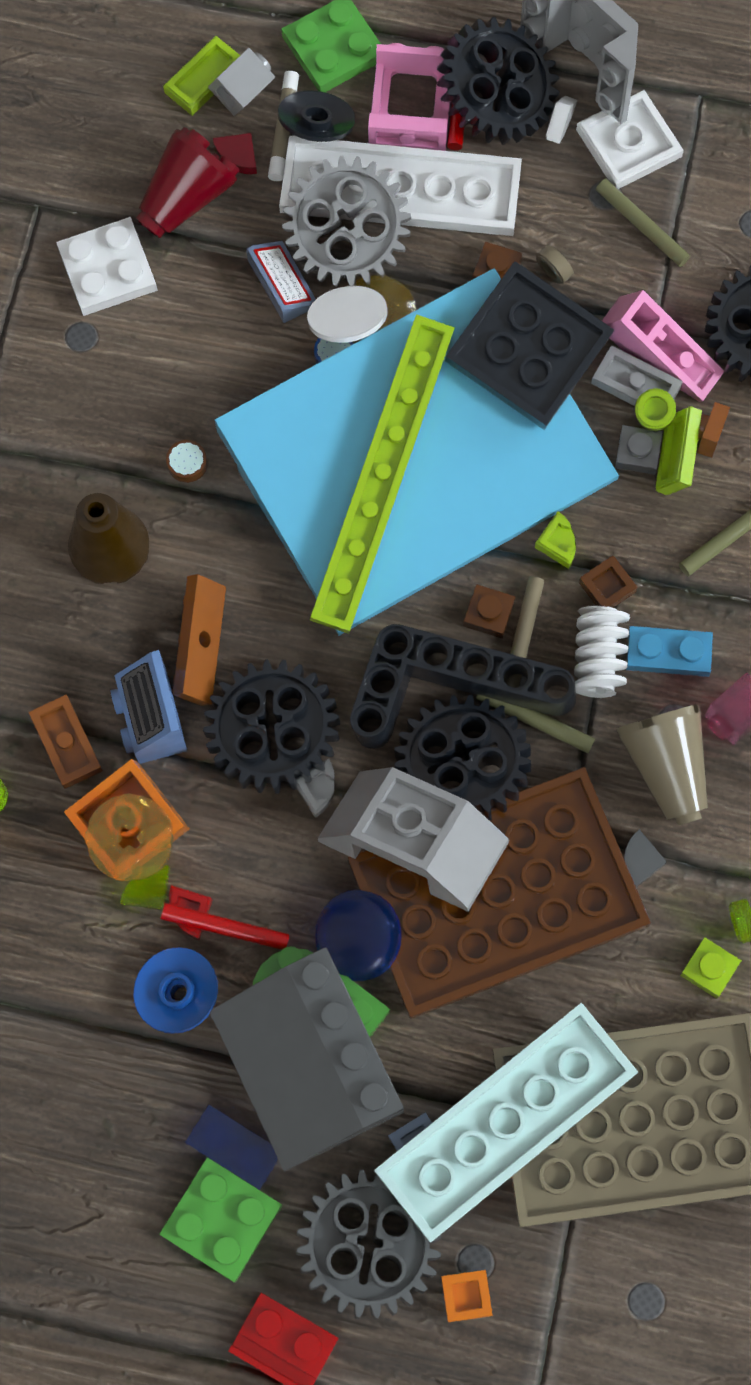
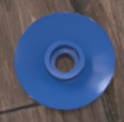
[133,947,218,1034]

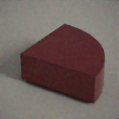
[213,133,257,174]

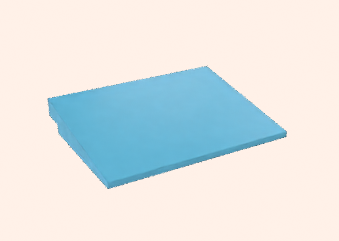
[215,268,619,636]

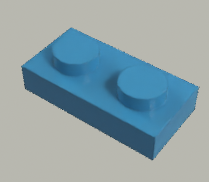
[626,626,713,677]

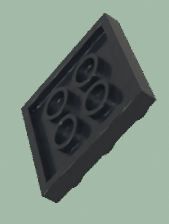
[444,261,614,430]

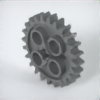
[296,1170,441,1320]

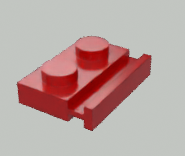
[228,1293,339,1385]

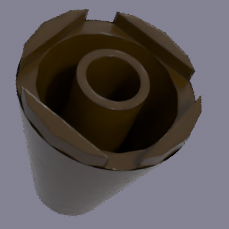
[68,493,149,584]

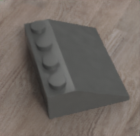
[210,947,404,1172]

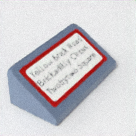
[246,241,316,323]

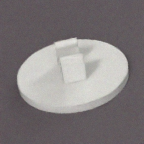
[307,286,387,343]

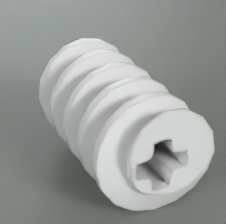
[574,606,630,698]

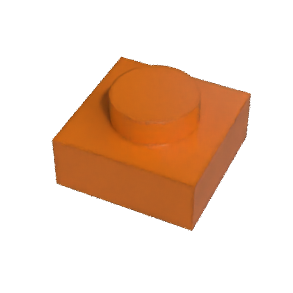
[441,1270,493,1322]

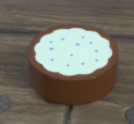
[166,440,208,483]

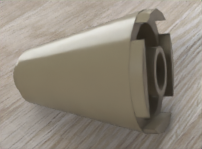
[617,704,708,825]

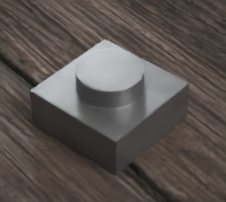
[615,425,662,474]

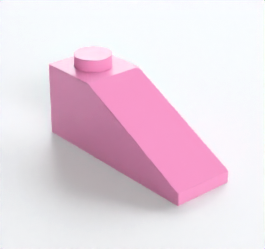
[602,290,725,402]

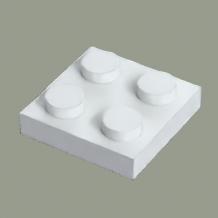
[56,217,158,316]

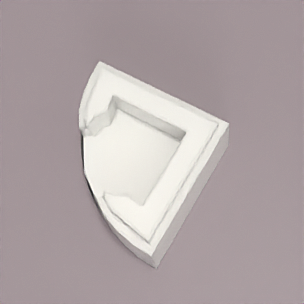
[546,96,578,143]

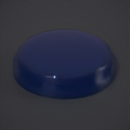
[315,890,401,981]

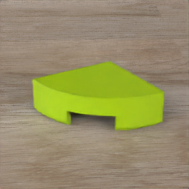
[535,511,576,569]

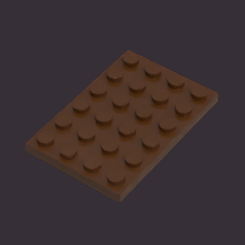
[348,767,651,1019]

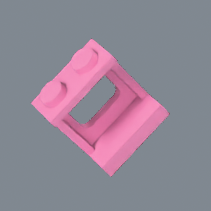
[368,43,450,151]

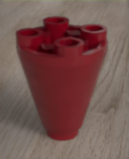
[135,127,240,239]

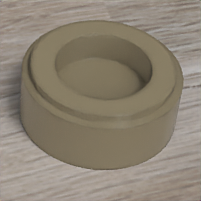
[536,245,574,284]

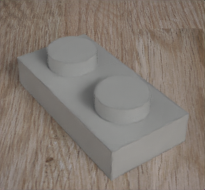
[591,345,683,406]

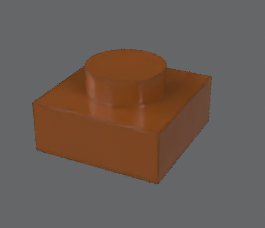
[697,402,730,458]

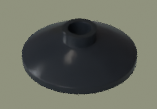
[278,91,355,142]

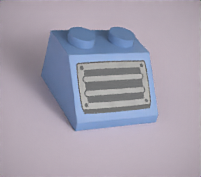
[110,650,187,764]

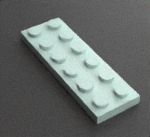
[374,1003,638,1243]

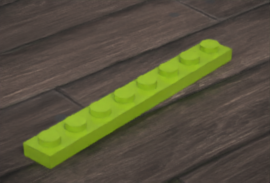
[310,314,455,634]

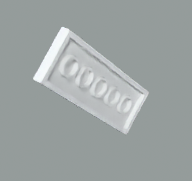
[279,136,522,236]

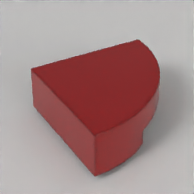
[169,885,213,940]

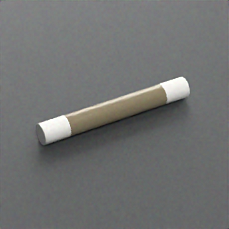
[268,71,299,181]

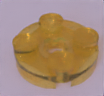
[84,793,174,881]

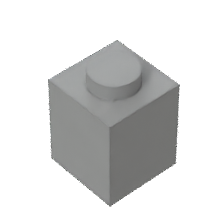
[208,48,275,116]

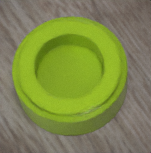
[635,388,676,431]

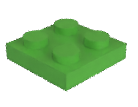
[281,0,381,92]
[159,1157,283,1283]

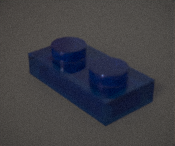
[185,1105,279,1190]

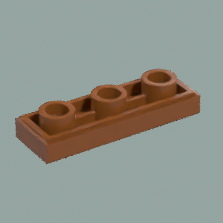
[172,574,226,706]

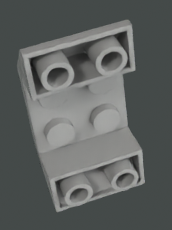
[520,0,638,124]
[318,767,509,911]

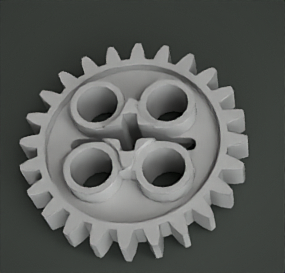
[282,156,411,287]

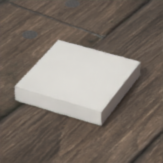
[576,90,684,189]

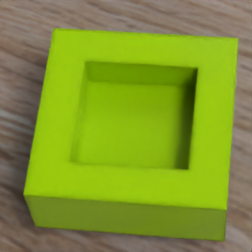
[680,937,742,999]

